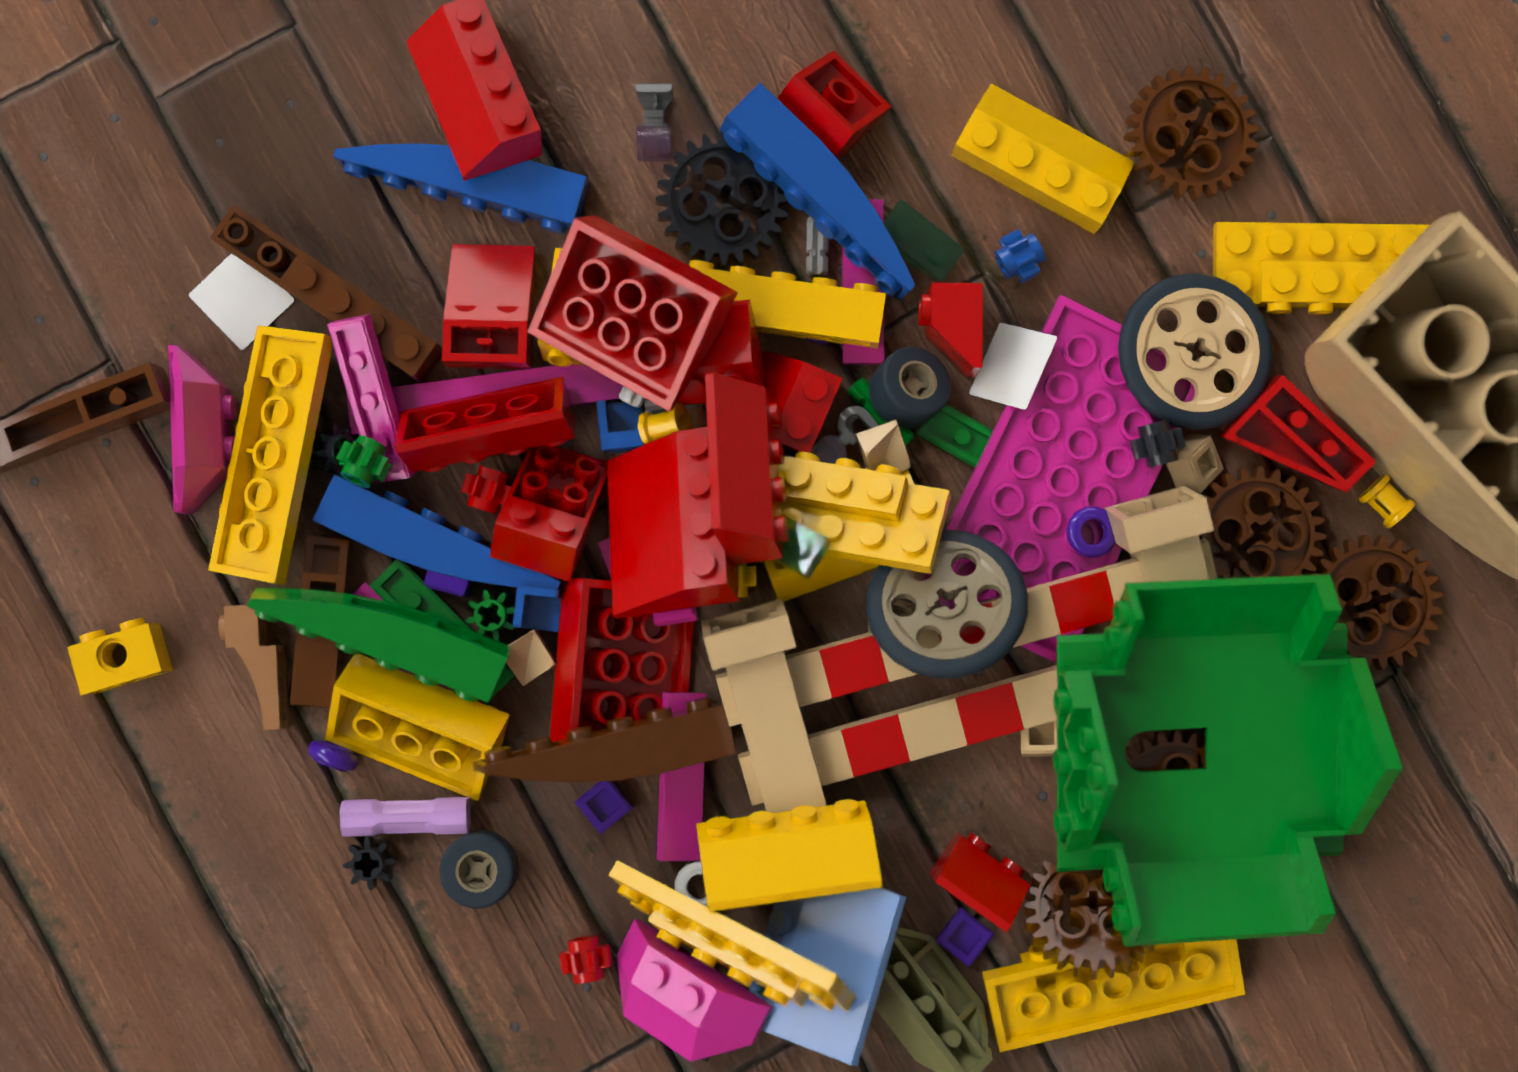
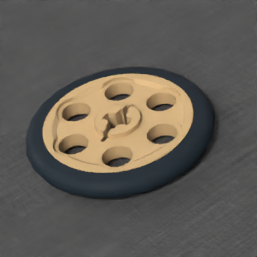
[1118,273,1273,430]

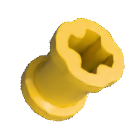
[638,403,692,444]
[1358,474,1416,529]

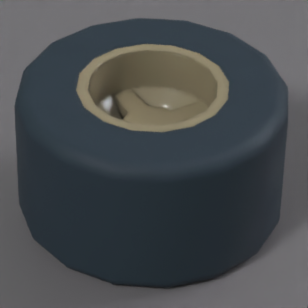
[869,346,951,429]
[439,830,519,909]

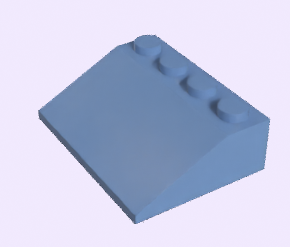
[749,887,906,1066]

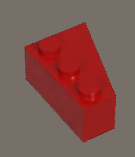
[1218,375,1376,493]

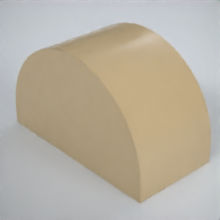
[1305,212,1518,580]

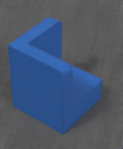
[597,400,645,454]
[513,585,562,632]

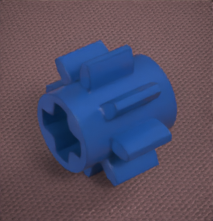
[994,229,1046,284]

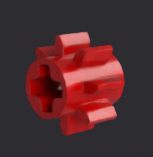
[461,465,511,514]
[559,935,612,984]

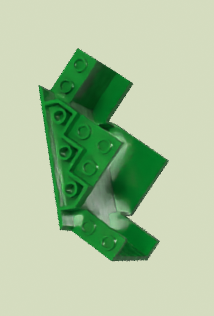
[1053,574,1403,947]

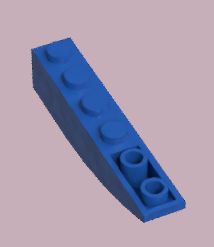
[720,83,915,301]
[333,144,590,235]
[312,475,563,590]

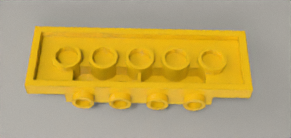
[1213,222,1430,315]
[208,325,333,585]
[778,452,951,574]
[609,860,856,1012]
[982,927,1245,1052]

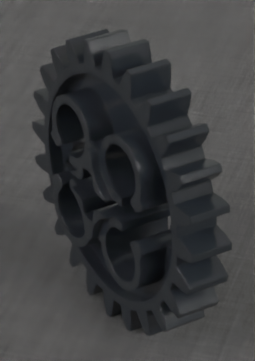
[655,132,789,268]

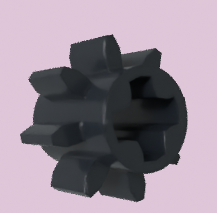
[1130,419,1186,468]
[311,422,355,475]
[342,836,398,890]

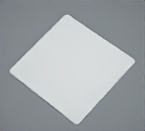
[189,253,294,350]
[969,323,1057,410]

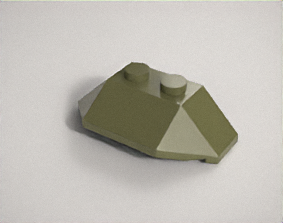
[874,928,993,1072]

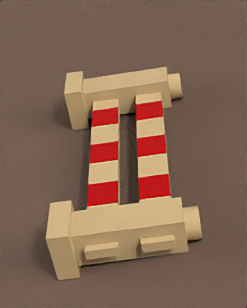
[701,486,1218,813]

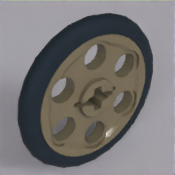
[866,530,1028,679]

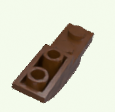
[290,535,349,708]

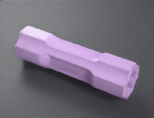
[340,797,471,837]

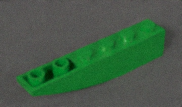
[246,588,509,703]

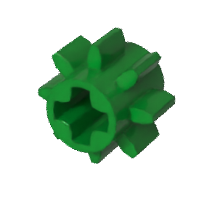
[336,436,392,488]
[465,590,516,641]

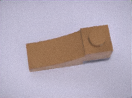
[218,605,290,730]

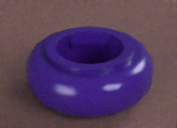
[1066,506,1116,558]
[308,739,358,772]

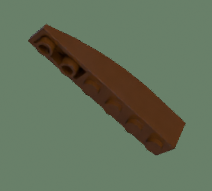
[210,204,442,383]
[0,362,170,474]
[472,697,736,783]

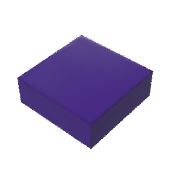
[424,570,474,597]
[575,781,634,835]
[935,906,994,967]

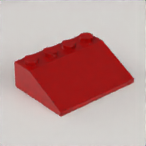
[528,215,738,411]
[607,427,739,619]
[550,578,694,742]

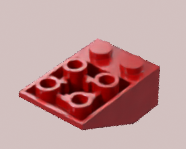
[442,244,535,369]
[490,444,608,582]

